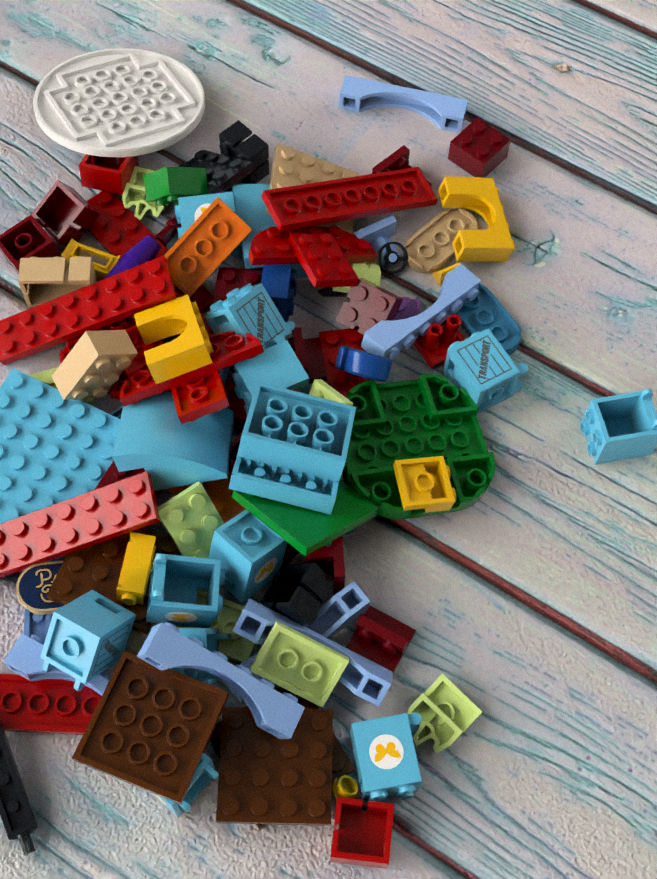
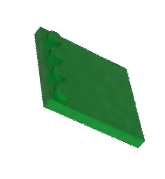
[232,480,379,556]

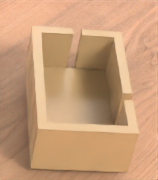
[18,256,98,308]
[52,330,138,400]

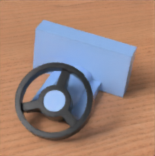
[354,215,408,274]

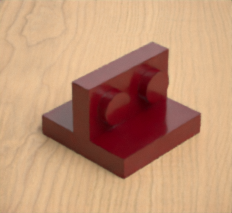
[288,327,327,384]
[306,535,345,595]
[346,606,416,673]

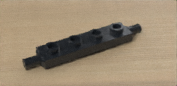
[0,721,38,856]

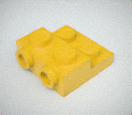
[393,456,456,513]

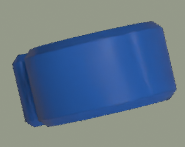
[335,346,392,382]

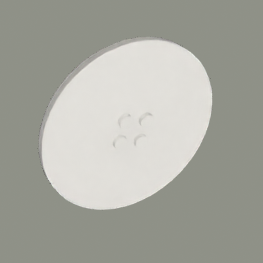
[33,48,205,157]

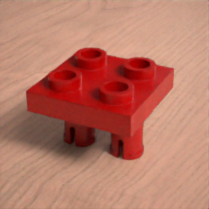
[413,314,466,369]

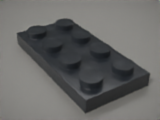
[178,150,255,193]

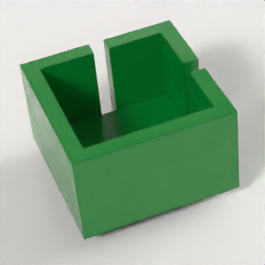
[144,166,208,206]

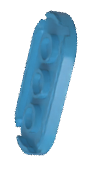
[451,284,521,355]

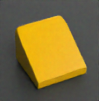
[432,262,461,286]

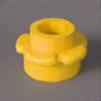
[332,775,358,799]

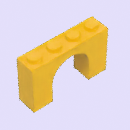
[438,176,515,262]
[134,294,214,384]

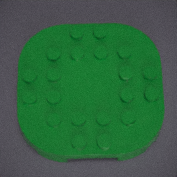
[344,374,495,520]

